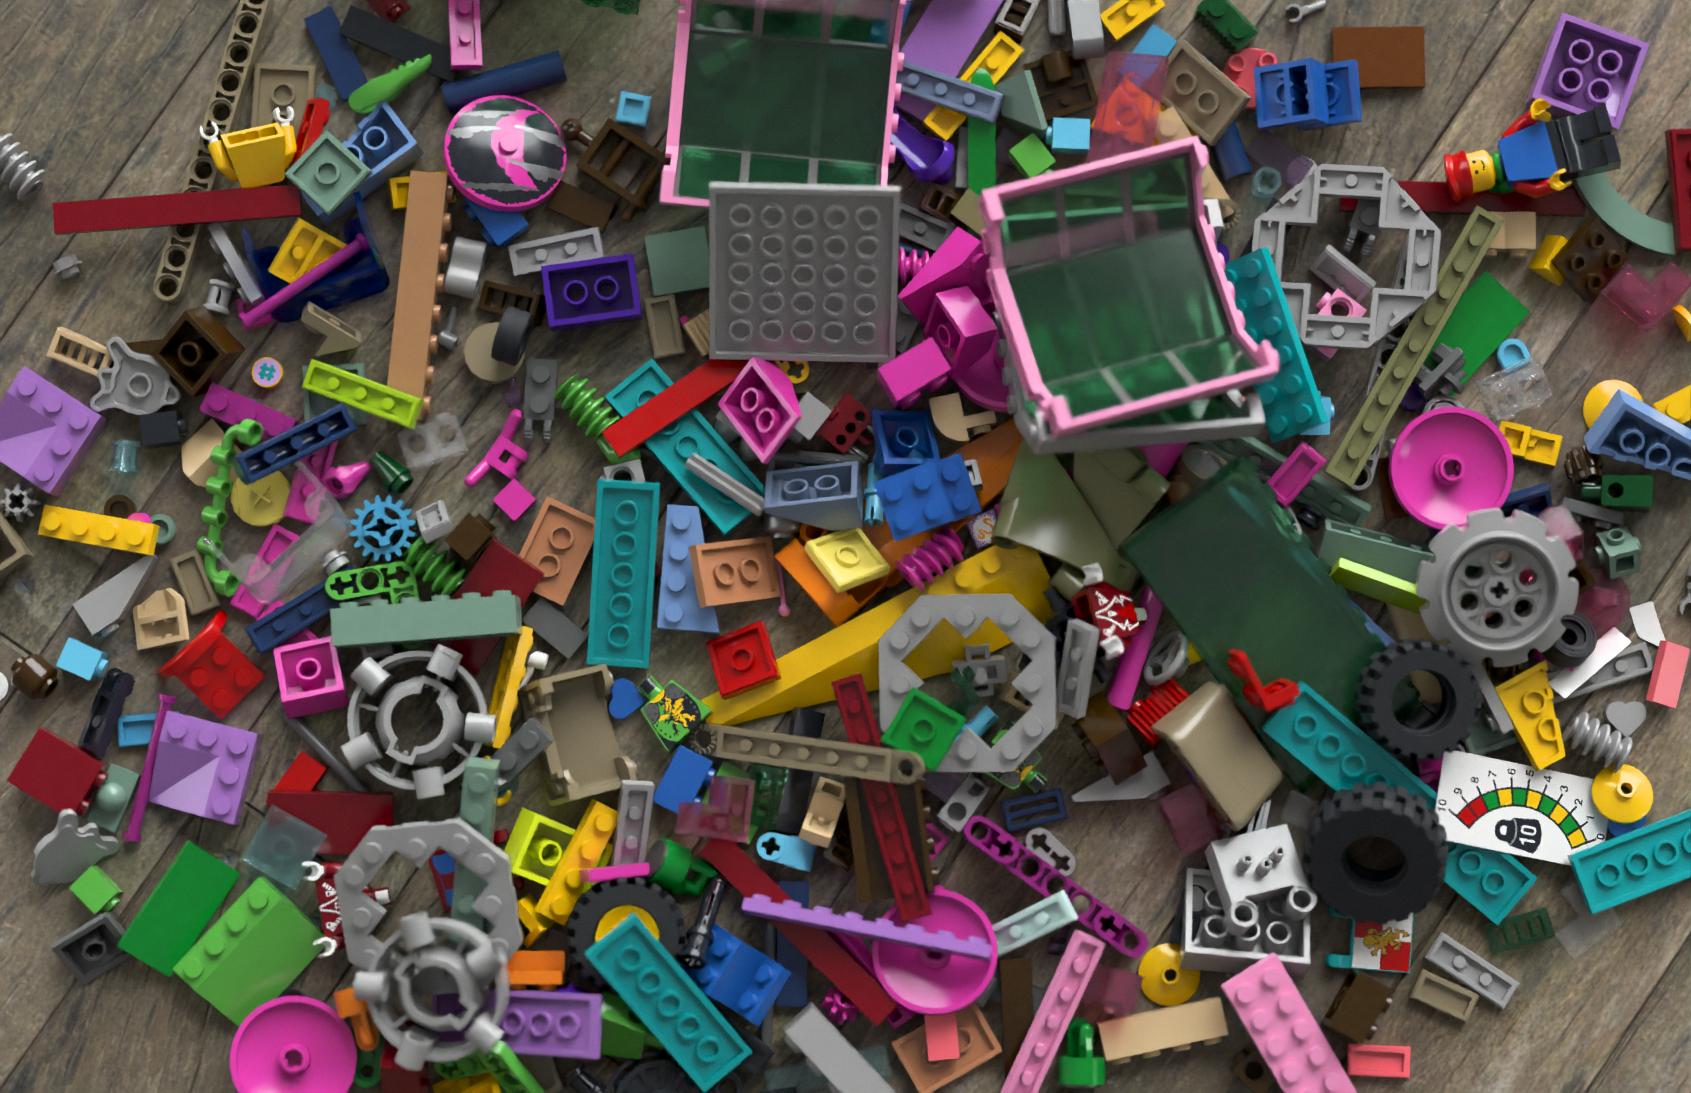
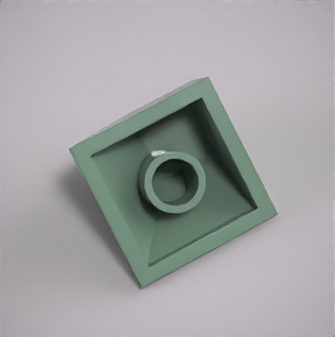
[994,70,1048,141]

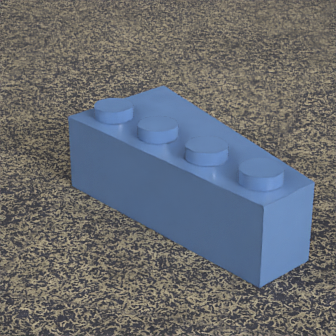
[300,102,424,226]
[1584,388,1691,480]

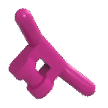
[464,409,530,487]

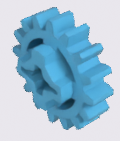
[349,495,418,562]

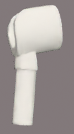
[519,651,549,690]

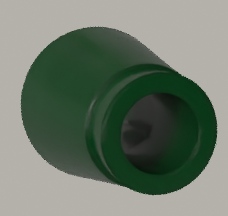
[369,450,414,496]

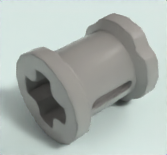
[202,279,236,316]

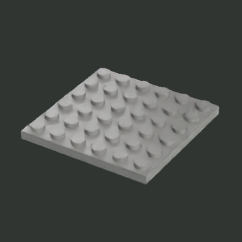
[709,182,900,363]

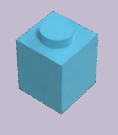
[1045,117,1090,155]
[56,637,109,682]

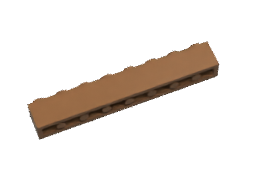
[387,170,455,421]

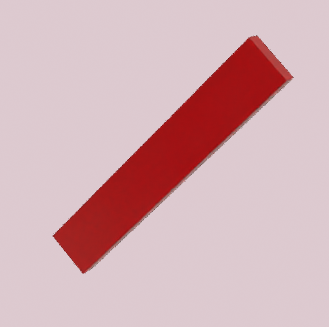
[602,359,767,459]

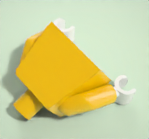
[200,106,297,188]

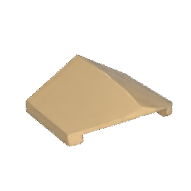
[181,419,243,487]
[132,588,189,650]

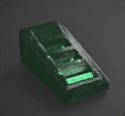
[745,762,788,830]
[1483,907,1555,955]

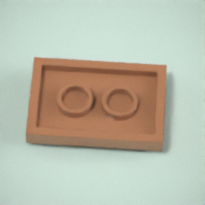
[519,496,595,606]
[689,536,782,608]
[891,1003,1003,1093]

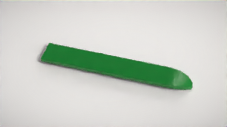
[968,68,996,243]

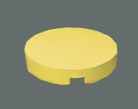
[230,471,291,527]

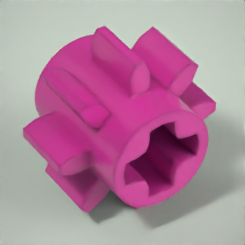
[821,987,859,1026]

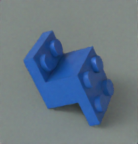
[1254,58,1362,131]
[873,453,982,542]
[680,923,792,1026]

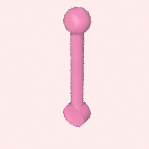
[774,553,790,617]

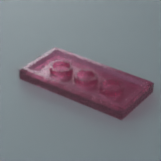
[1086,51,1169,177]

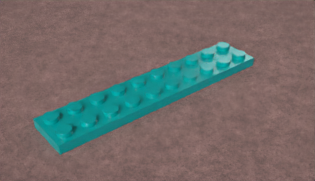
[1261,680,1538,926]

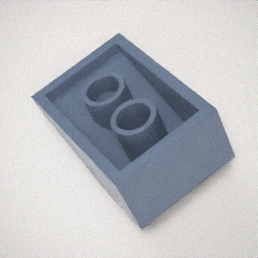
[764,461,864,531]

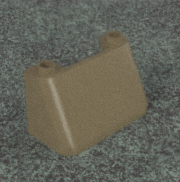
[519,663,638,806]
[1151,681,1285,831]

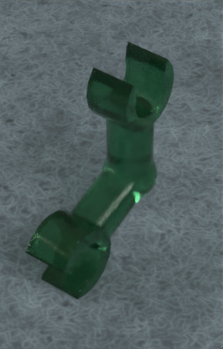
[946,665,980,717]

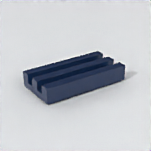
[1000,788,1068,832]

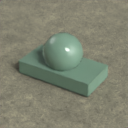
[87,763,141,832]

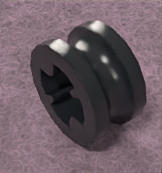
[1295,503,1326,531]

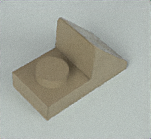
[301,301,361,356]

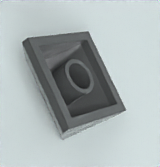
[50,912,133,985]

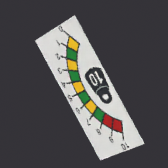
[1435,751,1608,866]

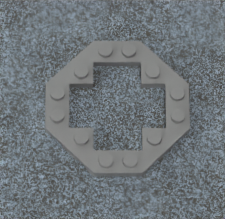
[1252,164,1441,351]
[879,594,1057,772]
[334,818,523,997]

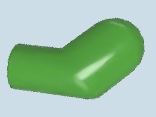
[597,436,641,465]

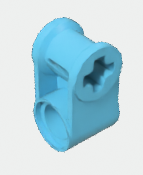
[756,832,817,872]

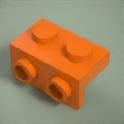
[506,951,565,990]

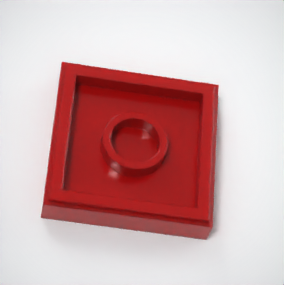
[706,620,782,700]

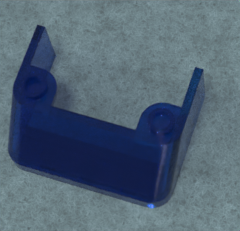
[241,191,390,323]

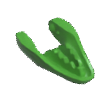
[348,54,432,114]

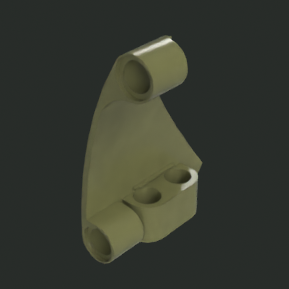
[1047,423,1172,602]
[991,440,1138,595]

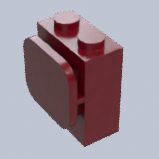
[6,727,109,818]

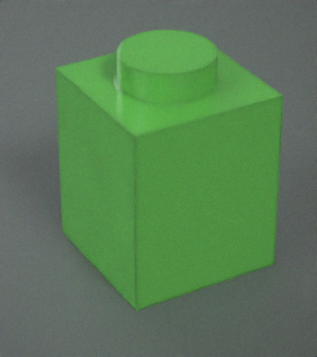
[1008,132,1056,180]
[69,865,123,914]

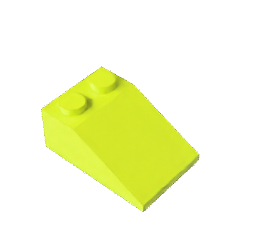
[503,807,613,898]

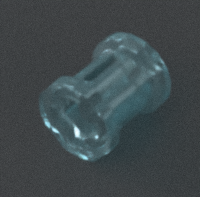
[1251,167,1281,199]
[109,440,140,474]

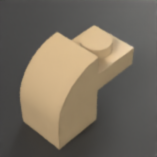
[928,392,997,444]
[798,776,846,848]

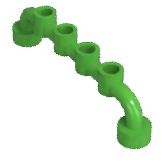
[197,419,263,597]

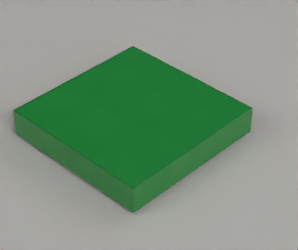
[881,687,967,773]

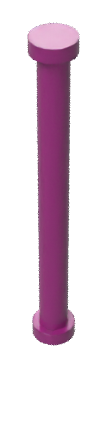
[238,233,371,331]
[122,693,177,842]

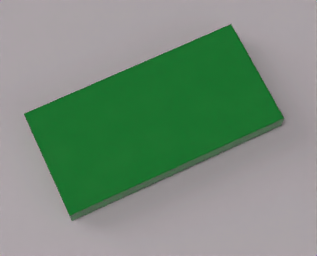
[1423,271,1530,396]
[117,840,241,977]

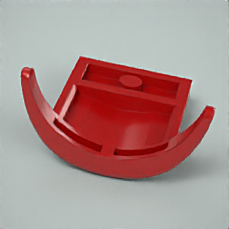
[156,609,265,719]

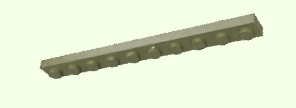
[1323,206,1504,488]

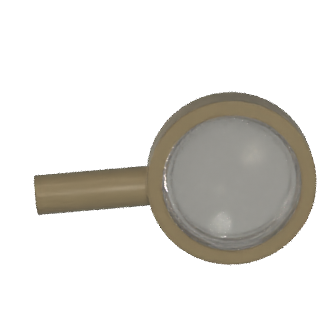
[1177,445,1261,491]

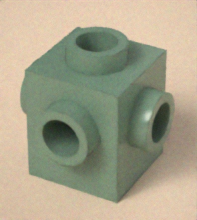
[1593,526,1641,579]

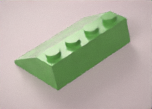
[172,877,329,1027]

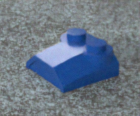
[871,409,940,475]

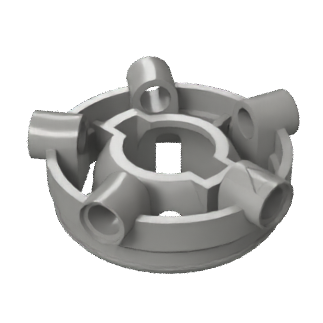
[341,644,497,800]
[354,912,510,1070]

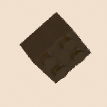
[151,306,246,397]
[1071,691,1148,786]
[1321,968,1393,1045]

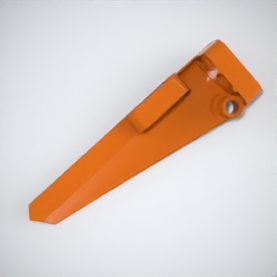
[774,400,1082,627]

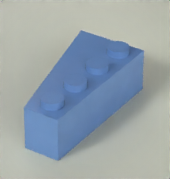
[657,504,720,635]

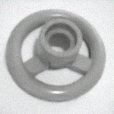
[1143,631,1189,685]

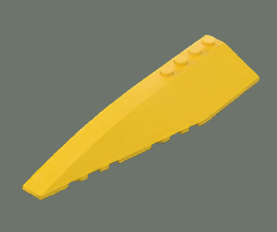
[700,544,1057,726]

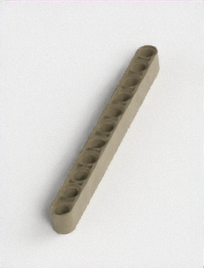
[153,0,275,305]

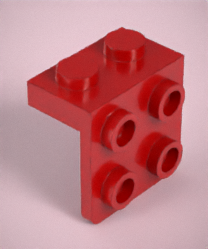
[1227,648,1301,712]

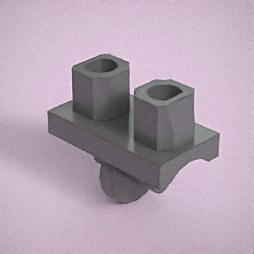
[1413,343,1467,402]

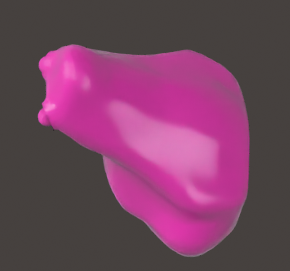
[322,461,371,499]

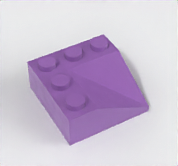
[1525,12,1649,131]
[0,366,108,497]
[148,711,263,825]

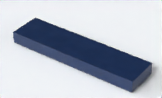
[244,564,366,656]
[776,881,809,1007]

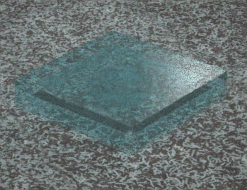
[240,804,327,890]

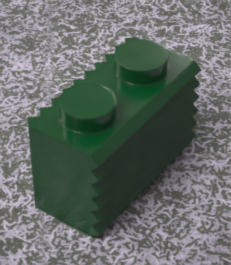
[1194,0,1260,55]

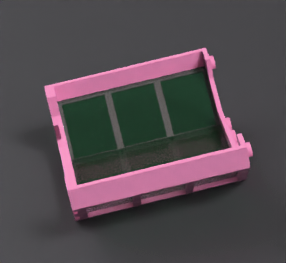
[660,0,912,209]
[978,136,1279,438]

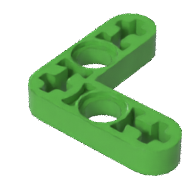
[325,561,424,651]
[434,1040,545,1093]

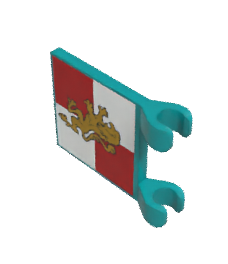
[1325,905,1414,973]

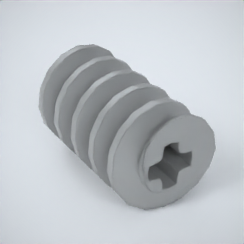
[0,133,45,202]
[1562,712,1632,773]

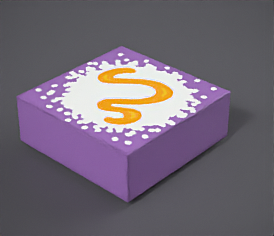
[966,508,997,549]

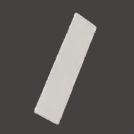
[1549,627,1631,698]

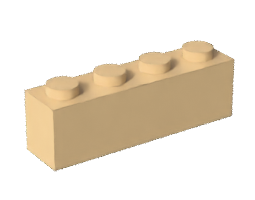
[1096,996,1229,1065]

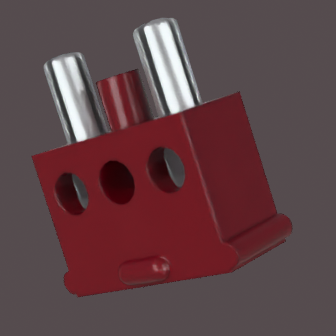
[814,392,874,464]

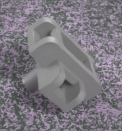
[952,642,1007,698]

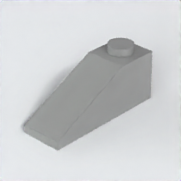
[72,554,159,638]
[1070,751,1171,802]

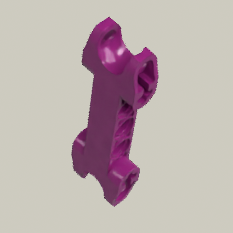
[962,816,1149,957]

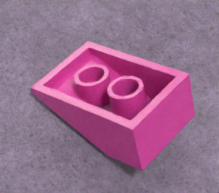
[898,227,991,328]
[718,357,802,464]

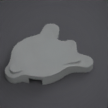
[90,337,181,416]
[31,809,119,886]

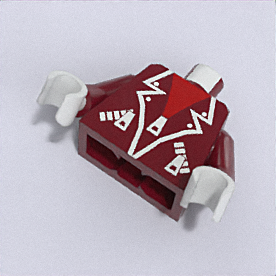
[1071,563,1147,660]
[302,862,391,958]

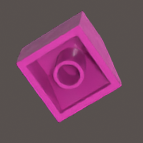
[922,285,997,379]
[273,636,349,719]

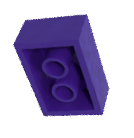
[541,253,643,332]

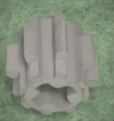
[0,483,41,522]

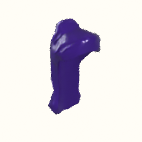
[864,99,954,185]

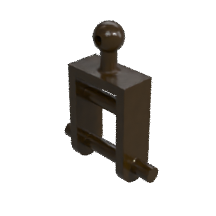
[560,118,671,223]

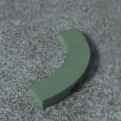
[1572,172,1675,257]

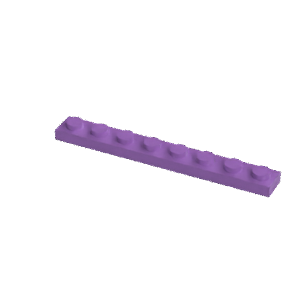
[742,894,992,962]

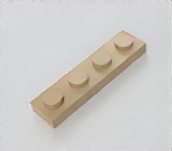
[1147,106,1234,220]

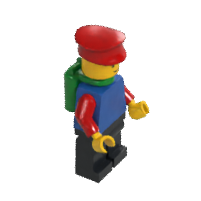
[1444,98,1621,203]

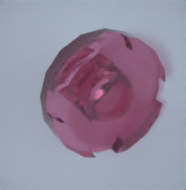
[1575,569,1631,630]

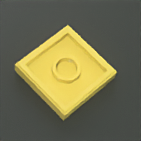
[804,528,891,593]

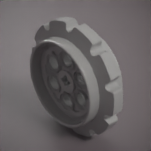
[1416,508,1579,667]

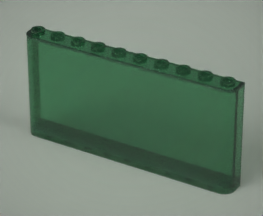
[1118,456,1421,794]

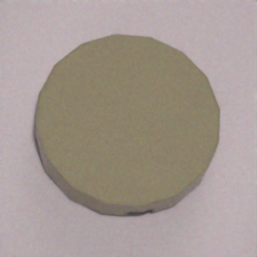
[464,322,526,384]

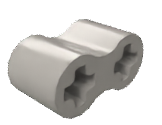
[444,236,488,299]

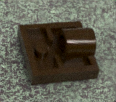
[1023,50,1100,123]
[1550,216,1629,303]

